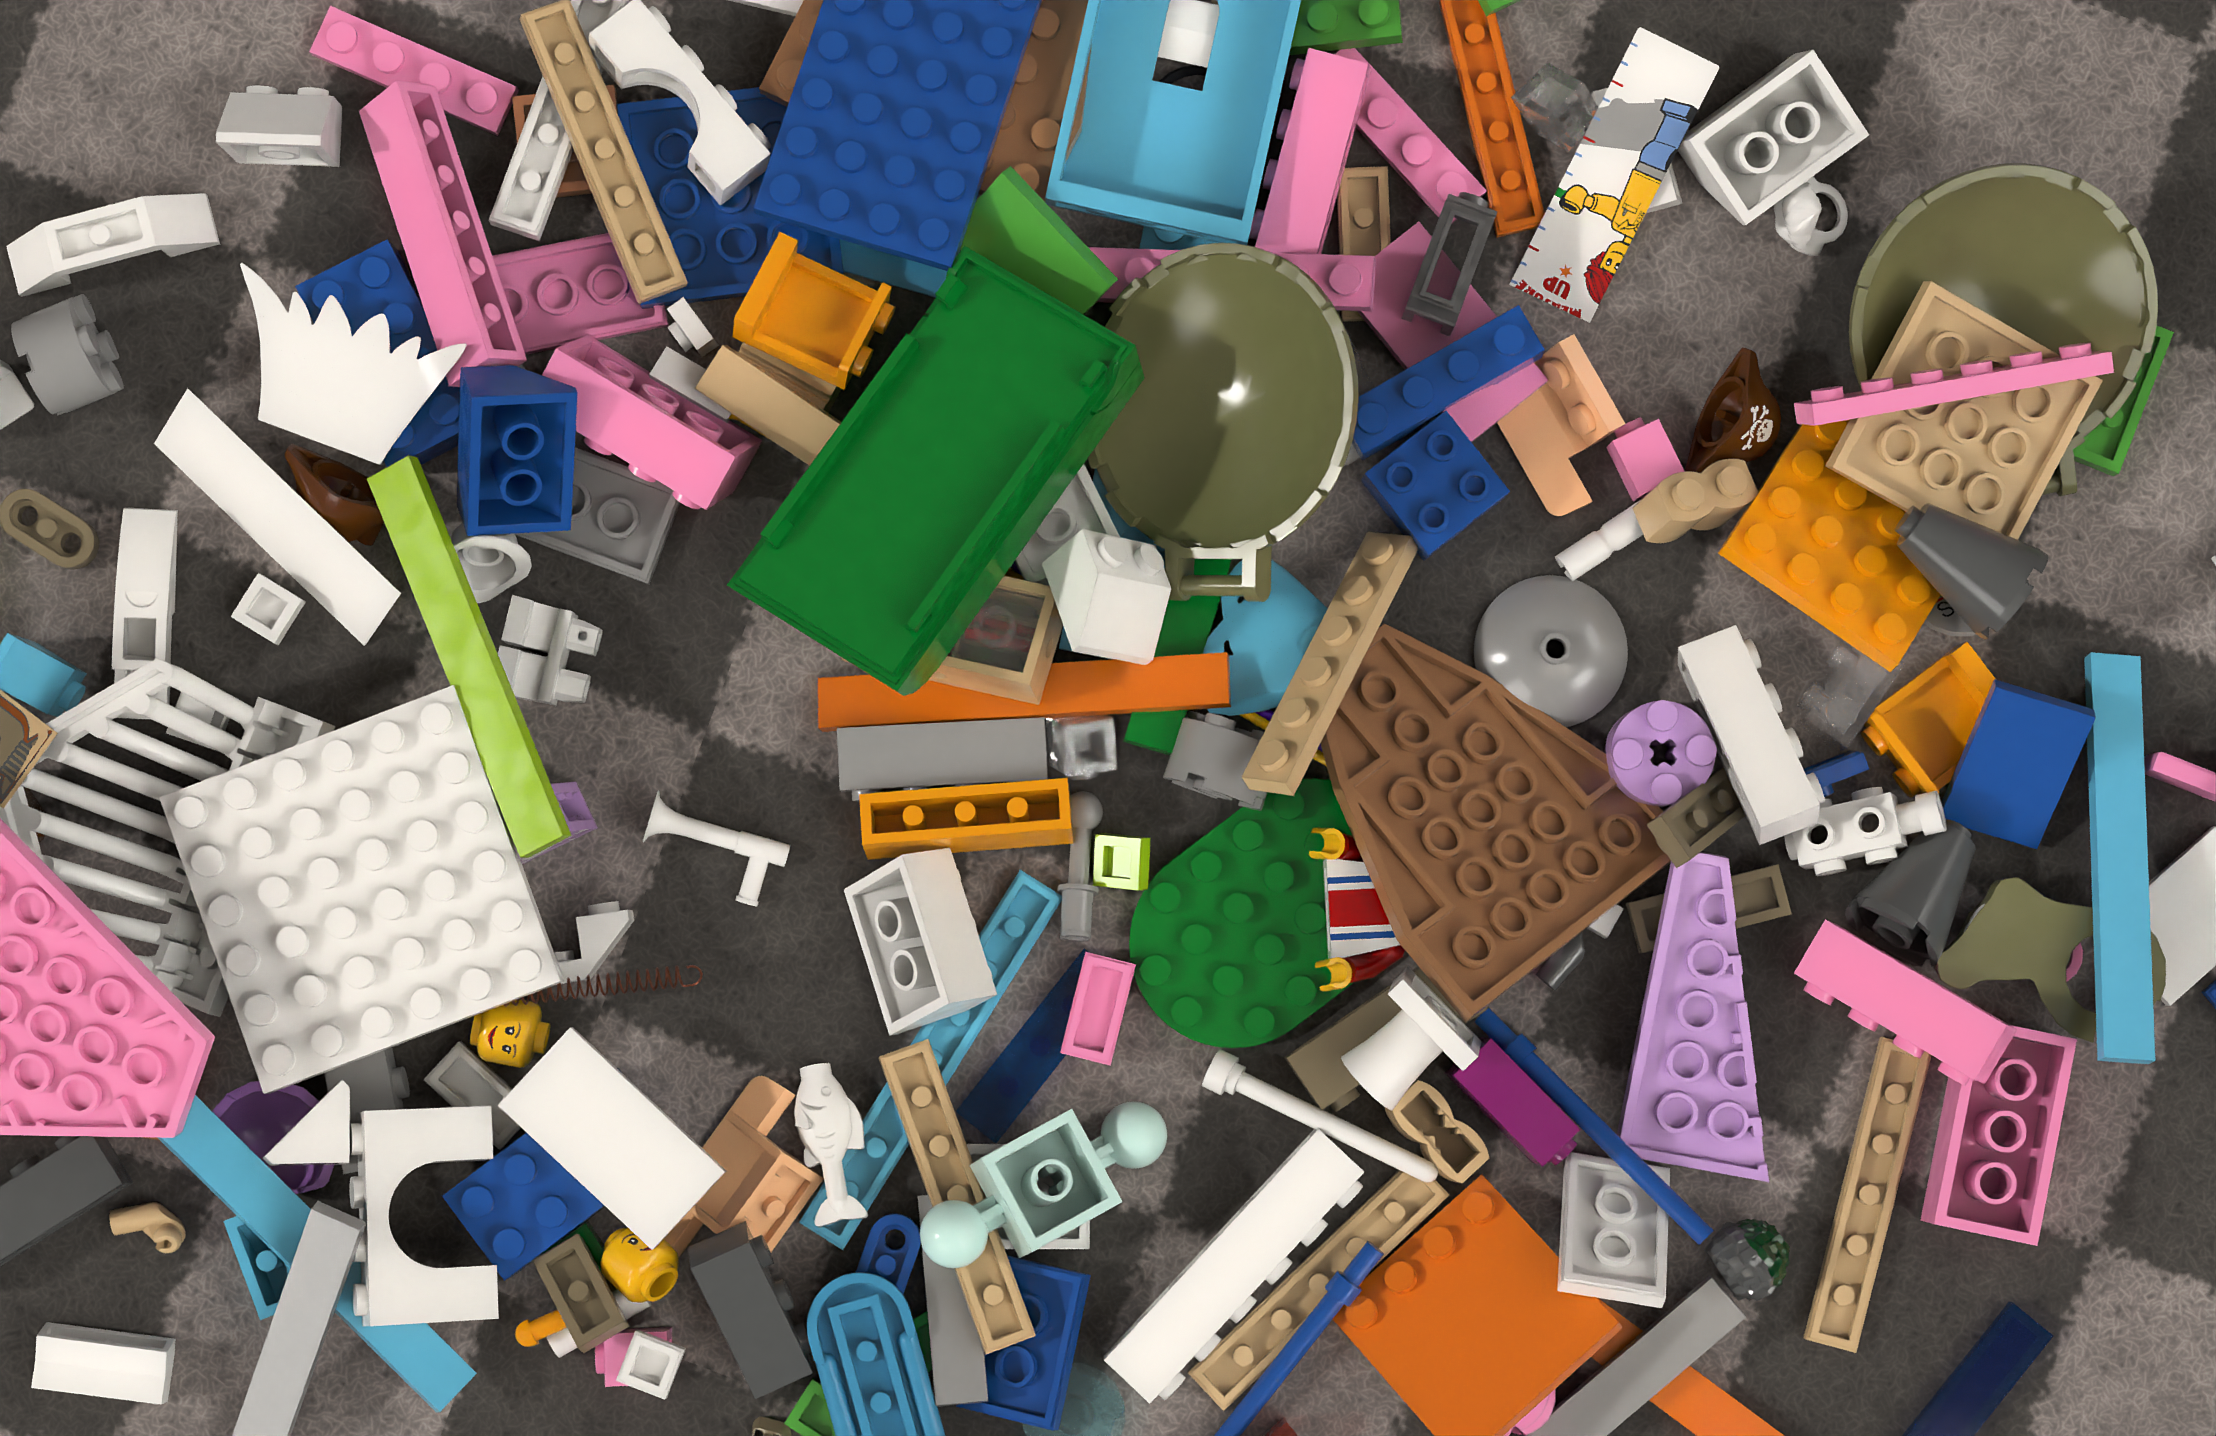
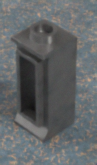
[1401,192,1498,336]

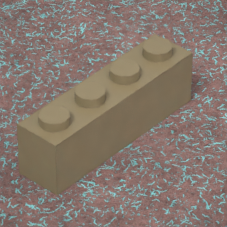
[1284,966,1489,1112]

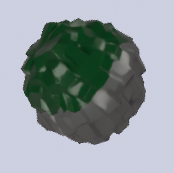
[1705,1219,1790,1301]

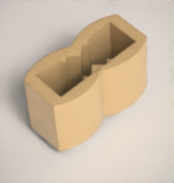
[1633,459,1758,543]
[1385,1080,1489,1183]

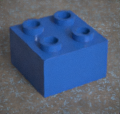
[1361,411,1510,561]

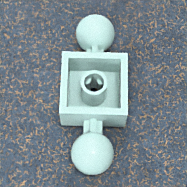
[920,1102,1167,1268]

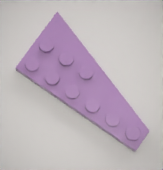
[1617,852,1769,1182]

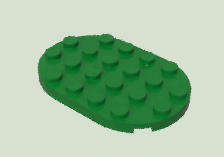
[1129,779,1354,1048]

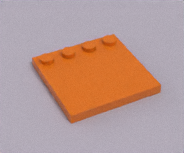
[1333,1174,1623,1436]

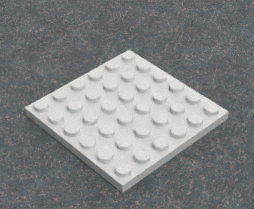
[159,685,564,1094]

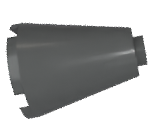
[1895,503,2048,640]
[1845,820,1976,967]

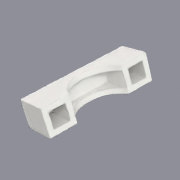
[589,0,771,206]

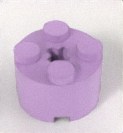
[1604,700,1717,807]

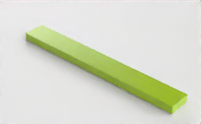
[367,455,572,858]

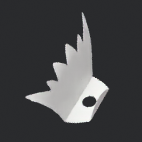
[240,263,467,465]

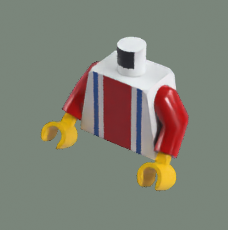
[1309,827,1405,991]

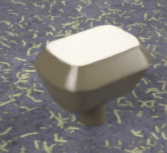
[752,1417,792,1436]

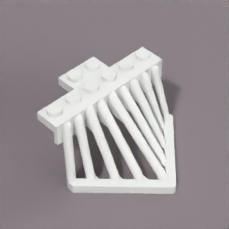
[0,658,335,1017]

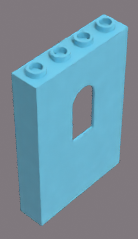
[1045,0,1301,245]

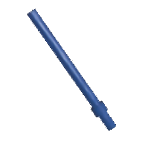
[1475,1008,1714,1245]
[1214,1241,1384,1436]

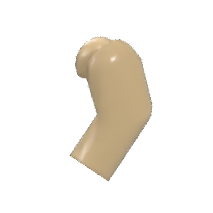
[109,1202,186,1253]

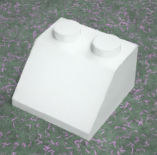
[216,85,342,167]
[1042,529,1171,665]

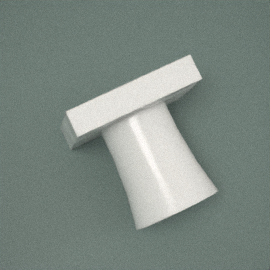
[1341,967,1482,1111]

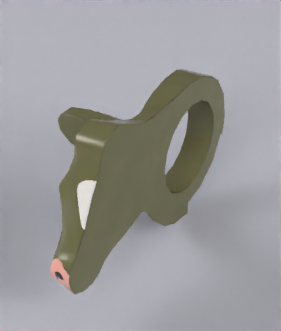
[1935,877,2166,1043]

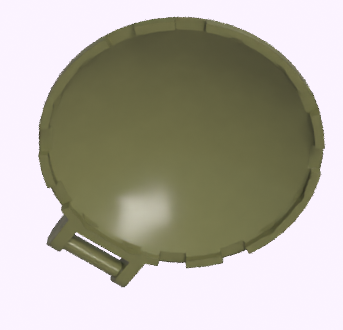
[1849,163,2158,496]
[1088,243,1359,602]

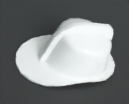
[451,523,532,604]

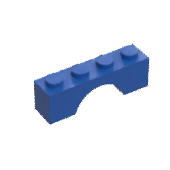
[1352,305,1545,461]

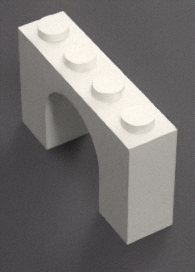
[350,1106,499,1326]

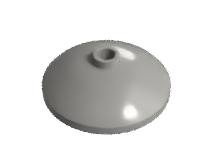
[1474,575,1628,727]

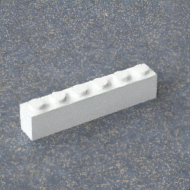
[1104,1129,1364,1404]

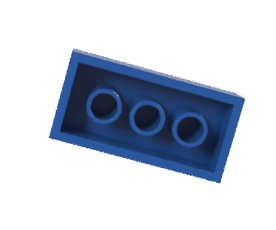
[295,239,460,467]
[442,1068,622,1281]

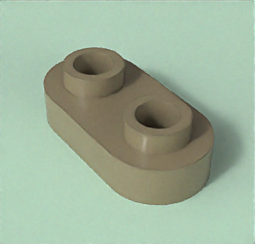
[0,489,99,570]

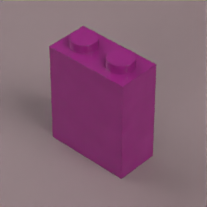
[1444,1037,1581,1167]

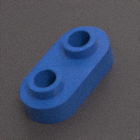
[856,1213,921,1295]

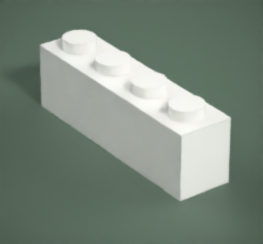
[1678,625,1825,845]

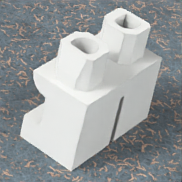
[498,595,603,705]

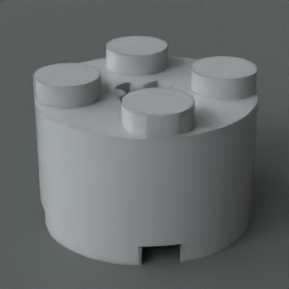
[11,294,124,416]
[1163,711,1268,811]

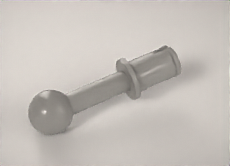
[1057,791,1103,942]

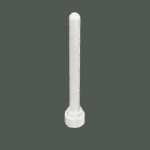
[1202,1049,1438,1182]

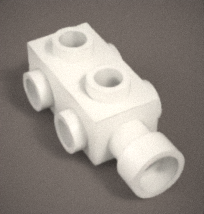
[1784,787,1947,876]

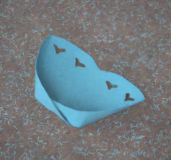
[1203,560,1328,716]

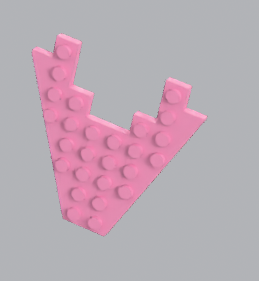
[0,818,215,1138]

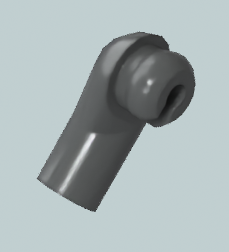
[1535,932,1585,991]

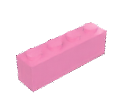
[1249,48,1371,254]
[1794,919,2017,1086]

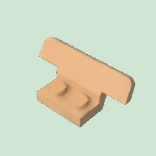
[1497,334,1626,516]
[664,1076,824,1257]

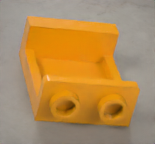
[732,232,896,390]
[1860,642,1996,798]

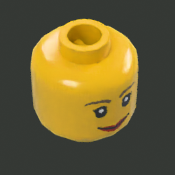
[470,999,550,1068]
[601,1227,679,1303]

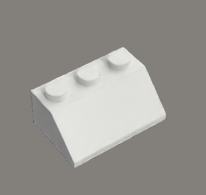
[1678,50,1869,225]
[844,848,997,1036]

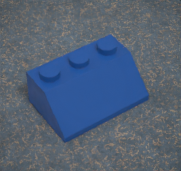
[457,365,578,536]

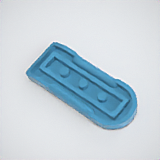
[807,1272,946,1436]

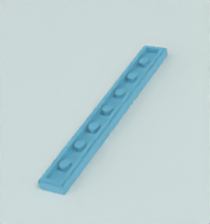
[2084,652,2155,1064]
[799,870,1062,1250]
[157,1095,477,1413]

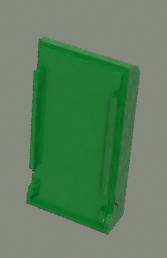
[727,246,1145,696]

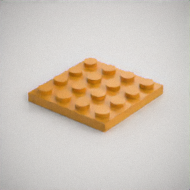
[1718,419,1940,672]

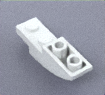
[112,508,178,719]

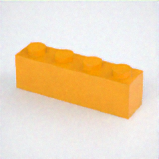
[859,778,1074,860]

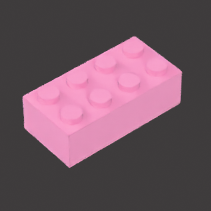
[542,335,762,510]
[1921,1025,2077,1246]

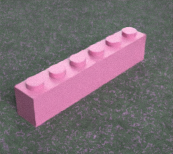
[359,80,527,387]

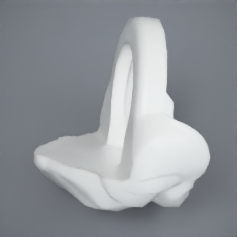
[1774,176,1848,256]

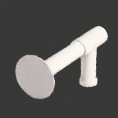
[643,790,791,907]

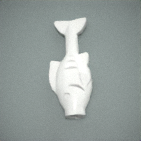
[794,1063,868,1227]

